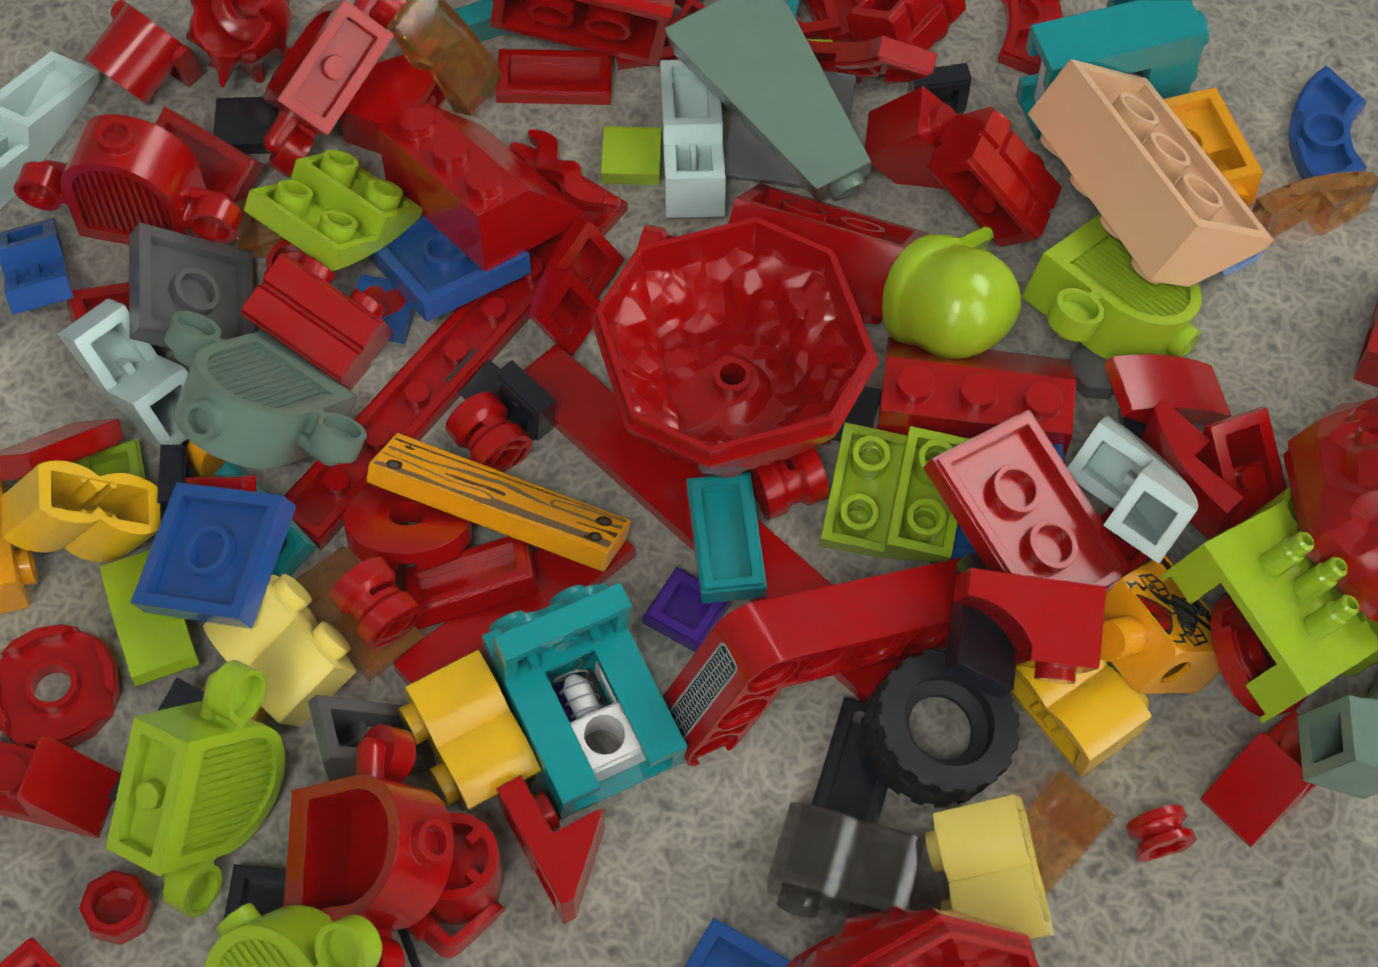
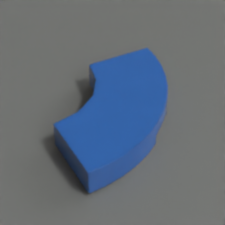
[1288,65,1367,204]

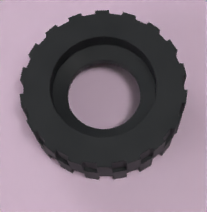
[861,649,1020,808]

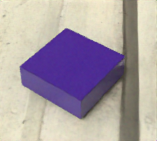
[643,567,732,652]

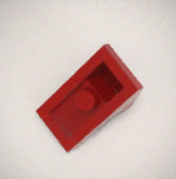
[1201,407,1287,532]
[1200,711,1317,848]
[0,736,121,839]
[496,775,605,924]

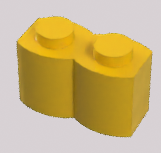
[2,461,161,563]
[398,650,541,813]
[1010,659,1152,777]

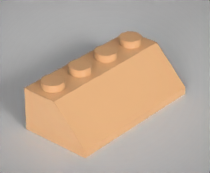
[1028,59,1274,287]

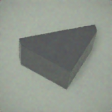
[308,695,436,781]

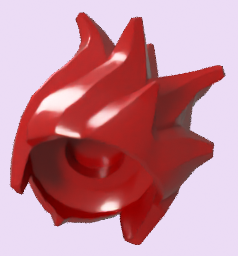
[186,0,294,88]

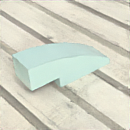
[0,51,100,209]
[660,60,726,218]

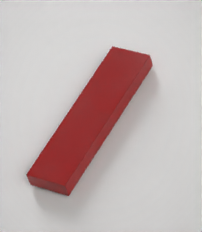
[393,540,635,685]

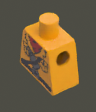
[1100,555,1220,694]

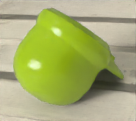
[882,227,1021,359]

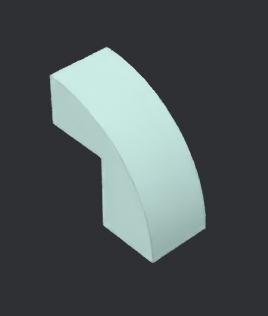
[58,298,188,450]
[1068,415,1198,564]

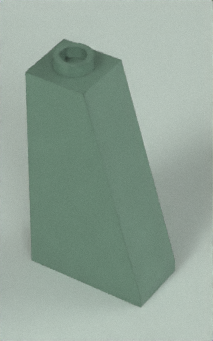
[665,0,871,201]

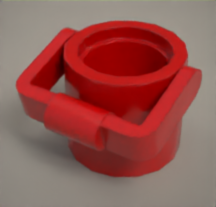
[85,0,203,105]
[405,812,505,958]

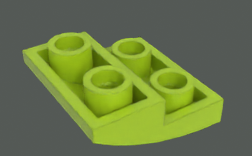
[243,149,423,272]
[819,422,970,562]

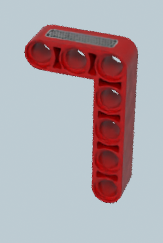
[662,558,962,767]

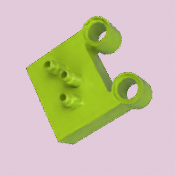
[1160,487,1378,724]

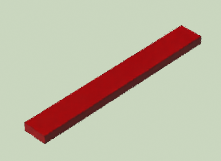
[284,175,627,550]
[523,344,915,703]

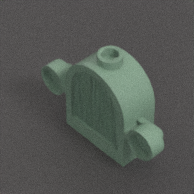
[164,311,367,469]

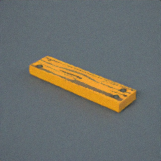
[367,433,631,571]

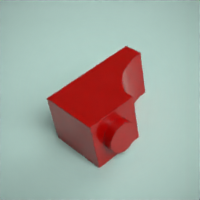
[953,568,1107,684]

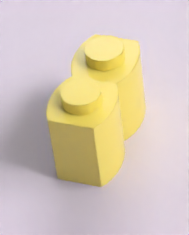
[203,574,356,727]
[925,794,1054,941]

